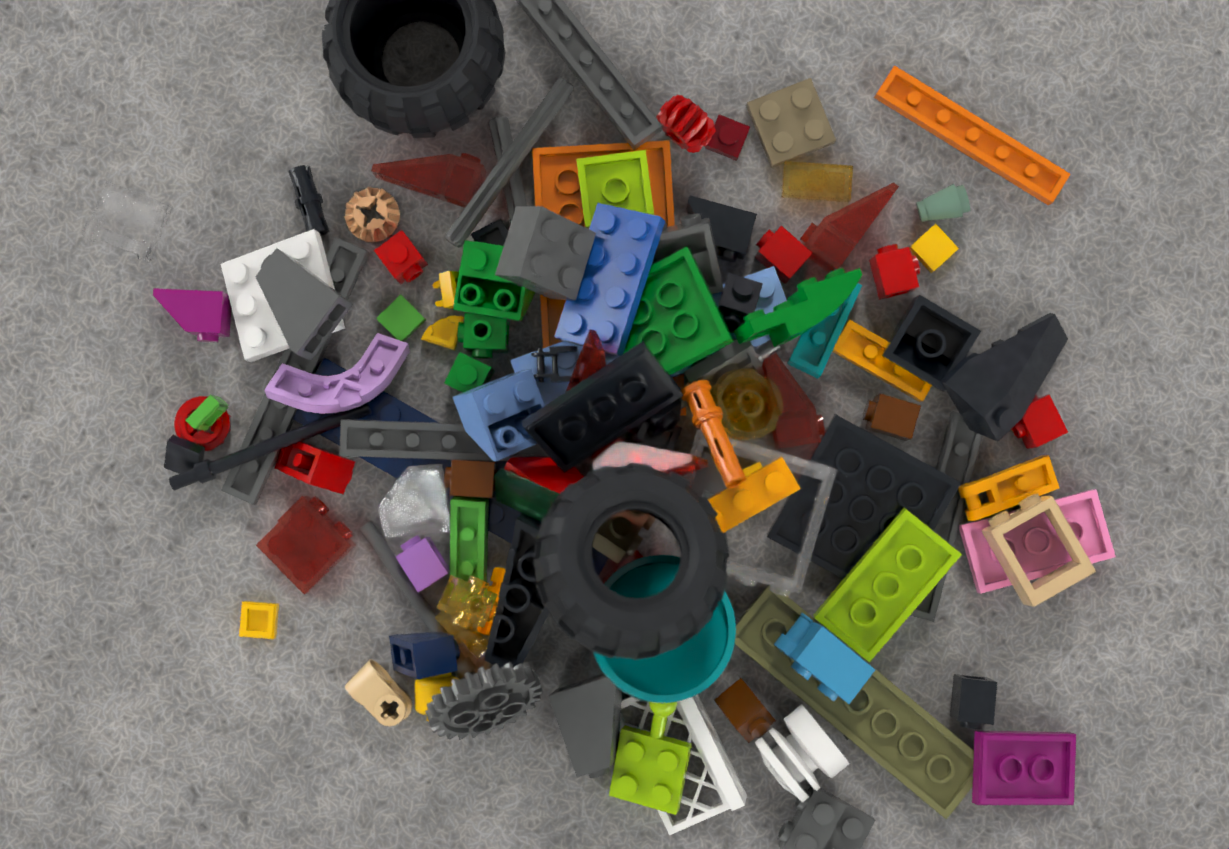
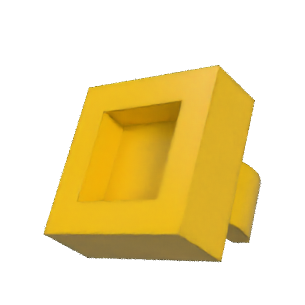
[432,271,459,309]

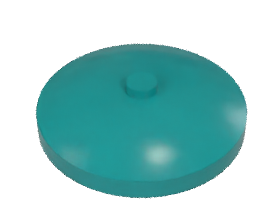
[593,555,736,703]

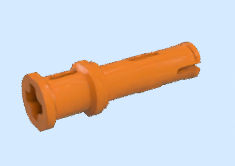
[681,380,747,488]

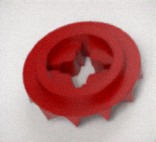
[174,396,231,451]

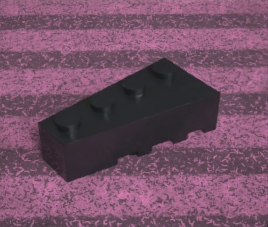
[484,511,550,668]

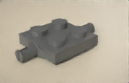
[679,339,781,409]

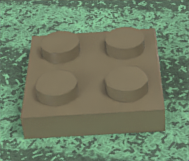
[746,78,836,168]

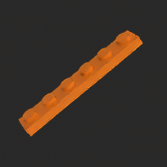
[874,65,1070,206]

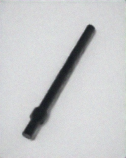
[169,402,372,491]

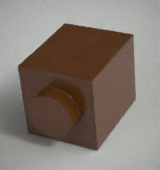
[862,394,921,441]
[444,460,498,498]
[714,678,776,743]

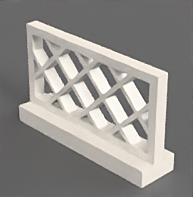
[619,694,747,835]

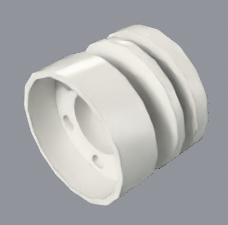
[755,704,850,803]

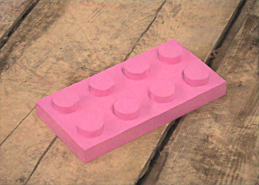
[959,489,1116,594]

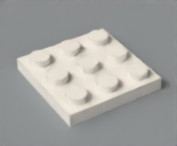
[221,229,345,362]

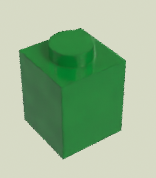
[444,352,495,393]

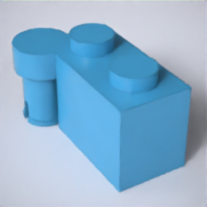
[773,613,875,704]

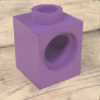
[396,535,450,592]

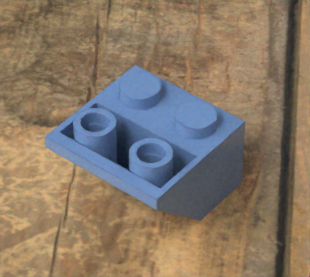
[453,369,545,462]

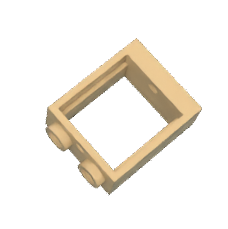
[981,493,1096,607]

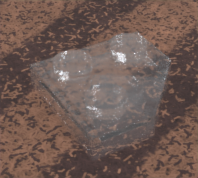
[377,463,451,538]

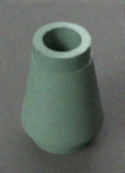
[916,184,970,222]

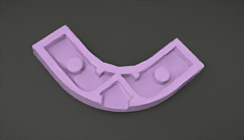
[265,333,410,414]

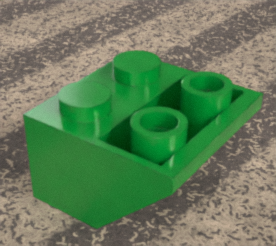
[453,240,536,321]

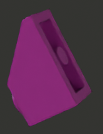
[153,288,232,343]

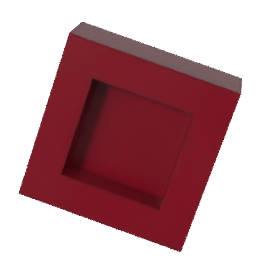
[705,114,750,161]

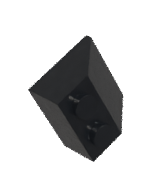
[882,295,981,392]

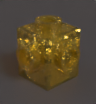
[437,575,498,630]

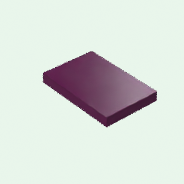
[972,731,1076,805]

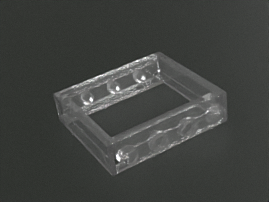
[661,429,837,596]

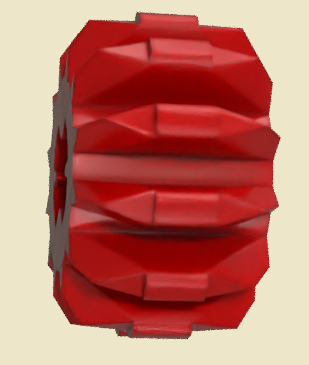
[656,95,716,153]

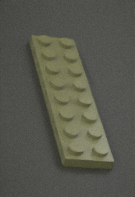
[735,582,974,820]

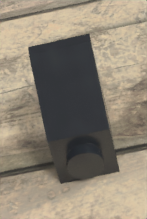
[686,195,757,262]

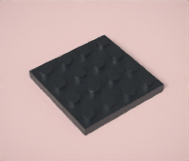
[767,414,961,579]

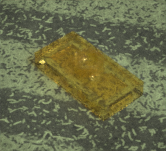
[781,161,853,202]

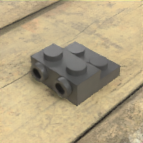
[652,214,724,294]
[777,786,876,849]

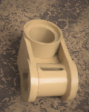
[345,659,413,727]

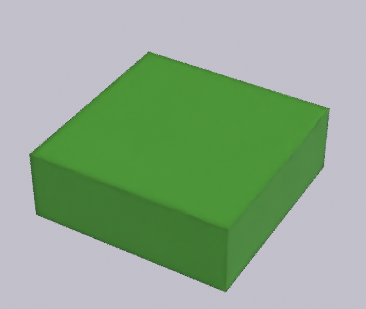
[376,294,426,342]
[186,394,229,431]

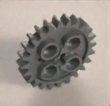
[426,662,543,740]

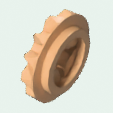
[344,187,400,242]

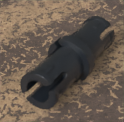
[288,165,329,236]

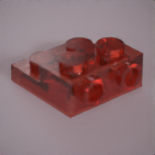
[256,496,356,595]

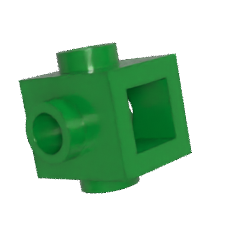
[458,313,510,359]

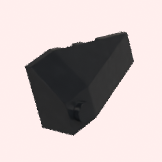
[941,313,1068,442]

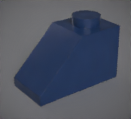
[389,632,460,680]

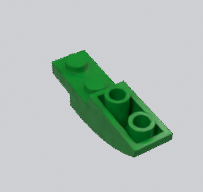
[733,268,862,348]

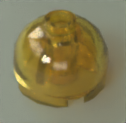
[712,369,783,441]

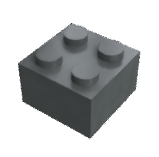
[495,206,596,301]

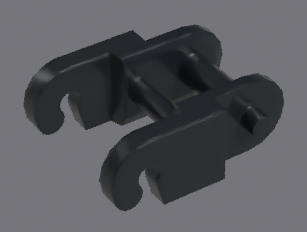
[531,346,579,383]

